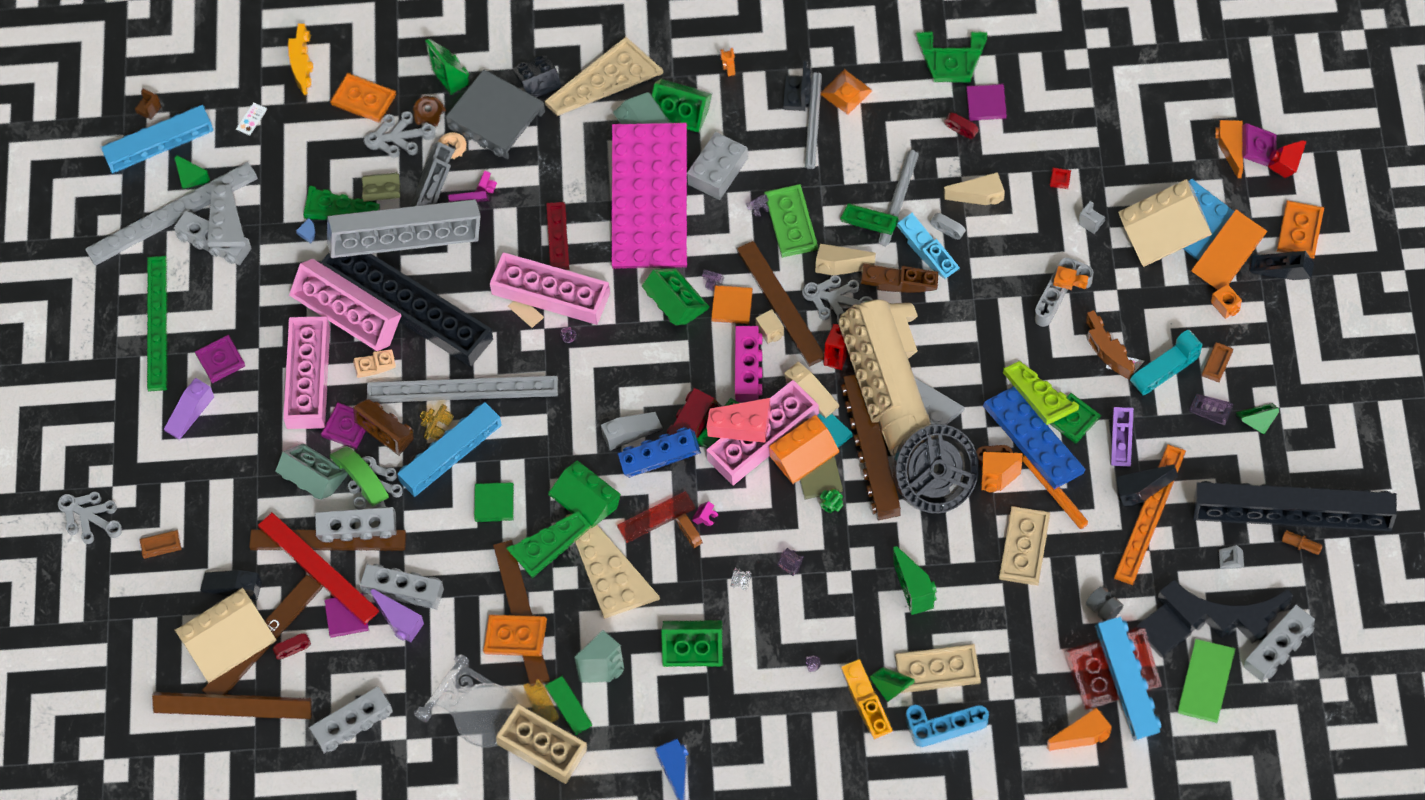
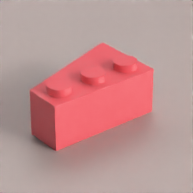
[707,398,771,443]

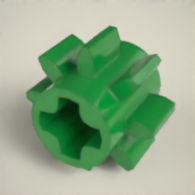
[819,489,843,513]

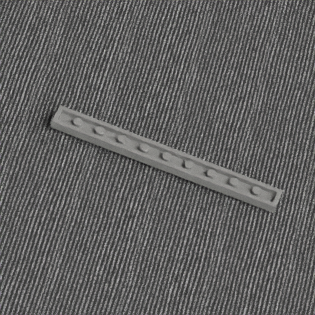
[85,162,258,266]
[367,376,558,403]

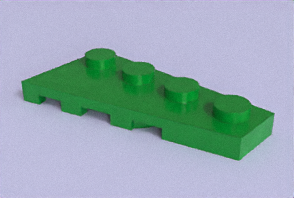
[303,186,380,220]
[507,511,592,578]

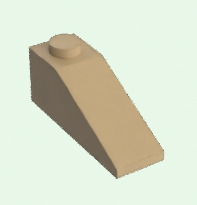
[944,173,1004,205]
[815,244,876,275]
[784,362,840,418]

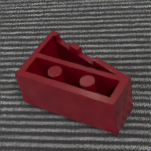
[667,388,722,438]

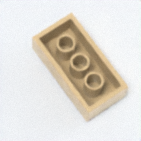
[496,704,587,784]

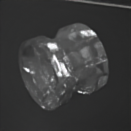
[731,568,751,591]

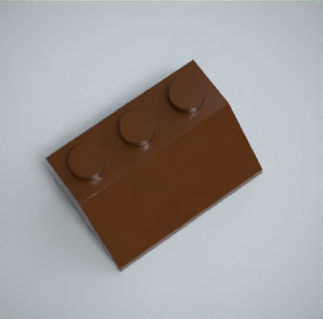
[353,399,414,456]

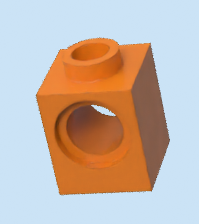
[1211,284,1242,319]

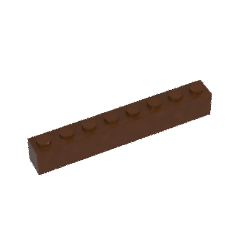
[841,374,901,521]

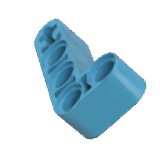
[906,705,989,747]

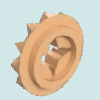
[438,133,467,160]

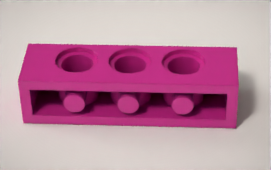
[735,326,763,403]

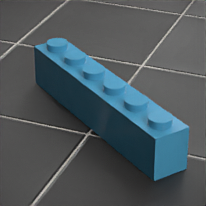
[101,105,214,173]
[397,402,502,497]
[1095,616,1161,741]

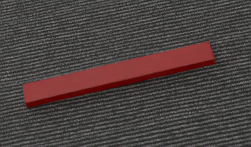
[258,512,379,625]

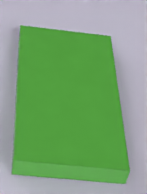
[764,184,818,258]
[1178,639,1235,723]

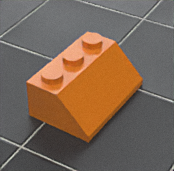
[769,415,839,484]

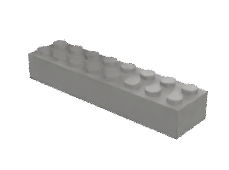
[327,200,480,258]

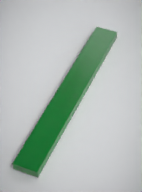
[147,256,167,392]

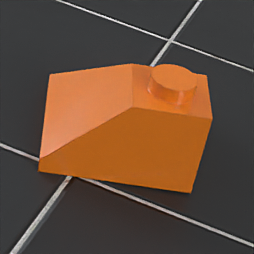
[820,70,872,115]

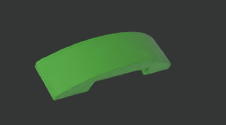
[330,446,389,506]

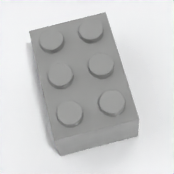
[687,132,748,200]

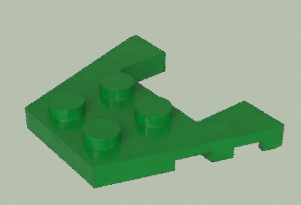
[916,32,987,82]

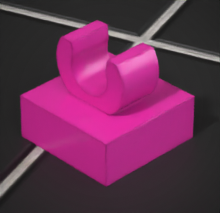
[475,170,497,193]
[692,501,718,526]

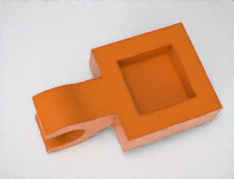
[720,48,735,76]
[1053,266,1089,290]

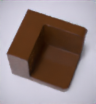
[135,88,161,120]

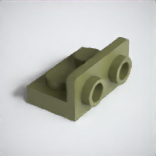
[362,172,401,202]

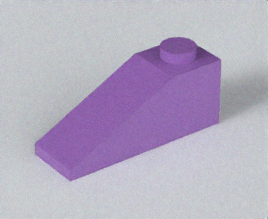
[164,378,214,440]
[1111,407,1133,466]
[370,589,424,642]

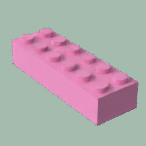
[490,252,610,325]
[289,259,401,351]
[283,316,330,429]
[706,380,819,485]

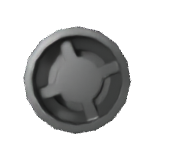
[1086,586,1124,621]

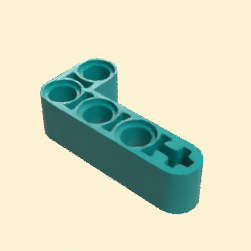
[1130,330,1202,395]

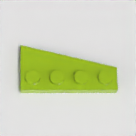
[1003,361,1079,425]

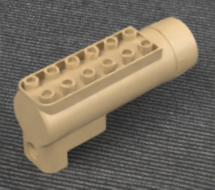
[839,299,935,456]

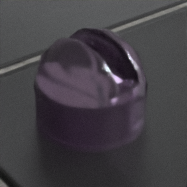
[560,327,576,343]
[805,656,821,673]

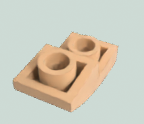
[353,350,396,378]

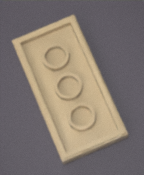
[999,506,1050,586]
[895,644,981,693]

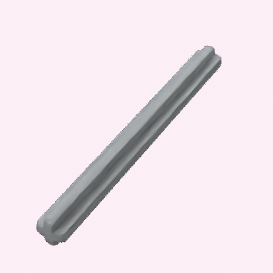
[805,72,822,169]
[878,150,918,246]

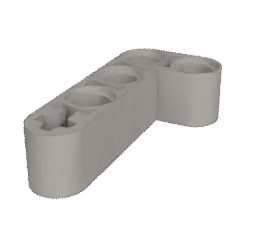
[1035,258,1093,327]

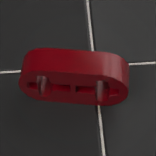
[944,113,979,139]
[273,633,311,659]

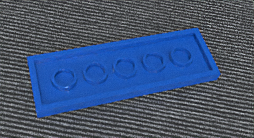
[983,386,1086,490]

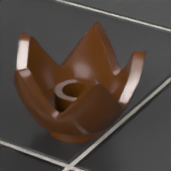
[413,96,446,127]

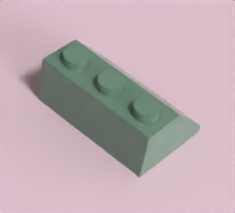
[613,92,670,124]
[276,443,348,500]
[575,630,624,683]

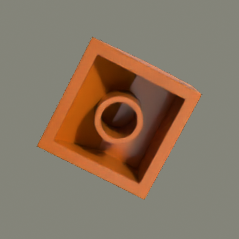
[982,452,1023,492]

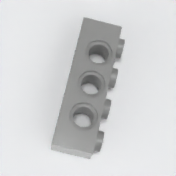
[174,210,251,265]
[315,507,396,542]
[360,564,444,610]
[1244,605,1315,682]
[309,686,393,753]

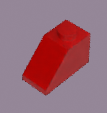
[1268,140,1306,178]

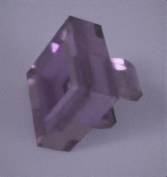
[746,194,769,217]
[702,270,725,291]
[778,548,804,576]

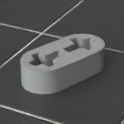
[930,213,966,240]

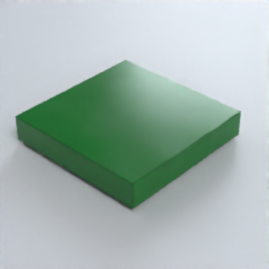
[1050,393,1101,444]
[474,483,514,522]

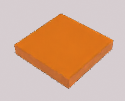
[711,286,753,324]

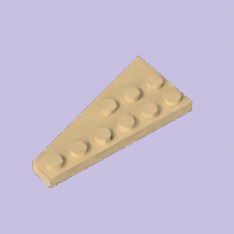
[545,37,663,116]
[566,514,660,619]

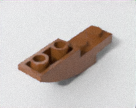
[1086,310,1135,380]

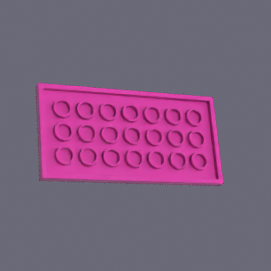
[612,123,687,269]

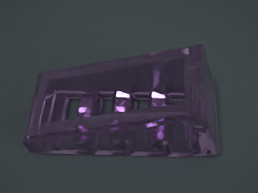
[1189,394,1234,425]

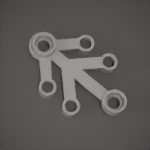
[364,111,436,158]
[802,275,873,323]
[348,456,403,522]
[58,492,122,544]

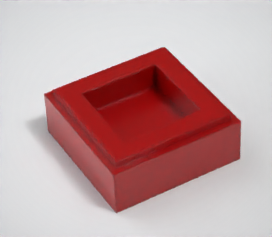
[1050,168,1071,189]

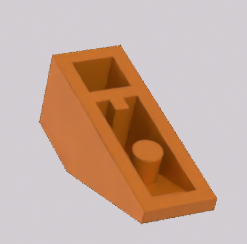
[1215,120,1243,178]
[1047,708,1111,751]

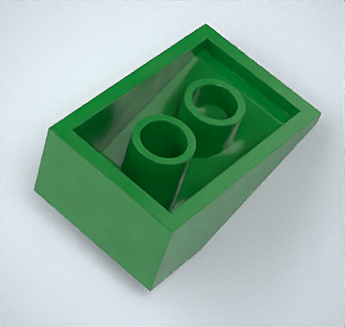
[425,39,469,95]
[893,546,937,615]

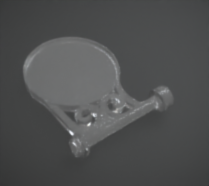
[414,654,518,747]

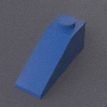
[655,739,688,800]

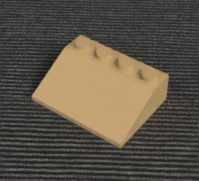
[1118,179,1212,267]
[175,588,277,683]

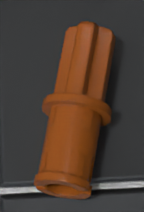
[1282,530,1322,555]

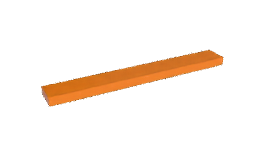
[1114,444,1186,585]

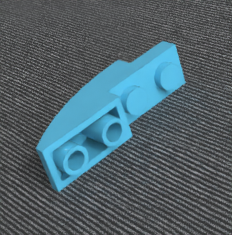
[897,213,960,279]

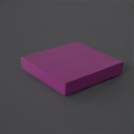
[967,84,1006,121]
[1242,123,1277,167]
[449,191,489,203]
[195,335,246,383]
[321,403,366,449]
[325,593,369,638]

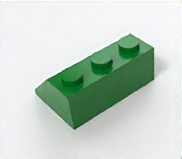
[652,79,712,132]
[642,268,710,325]
[548,460,621,528]
[662,620,723,667]

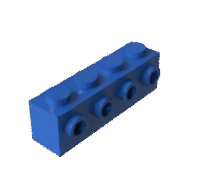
[618,427,701,478]

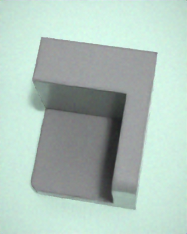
[1079,201,1105,234]

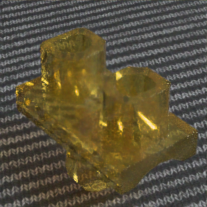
[420,404,454,440]

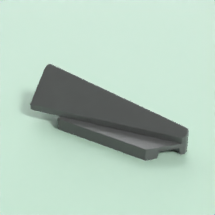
[411,142,455,207]

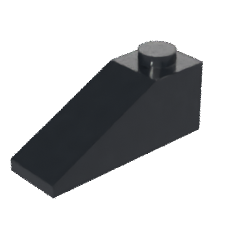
[1250,251,1314,280]
[1117,464,1178,506]
[200,570,262,600]

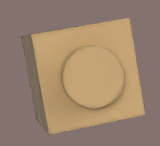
[756,310,784,344]

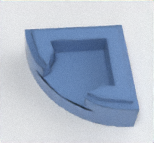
[296,218,315,244]

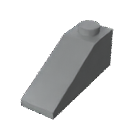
[601,412,663,450]

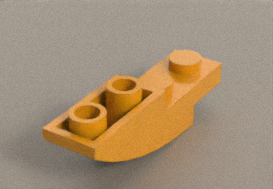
[288,24,313,95]
[841,659,893,739]

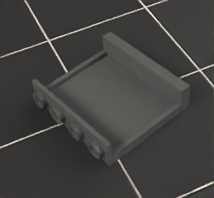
[446,70,545,159]

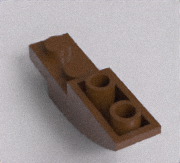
[861,264,939,293]

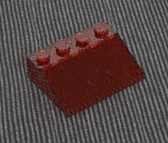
[1064,627,1162,710]

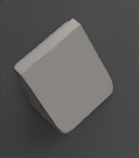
[1219,545,1244,569]

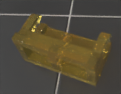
[523,680,559,723]

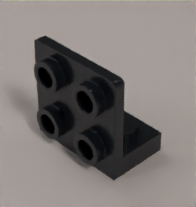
[513,56,562,98]
[783,61,811,111]

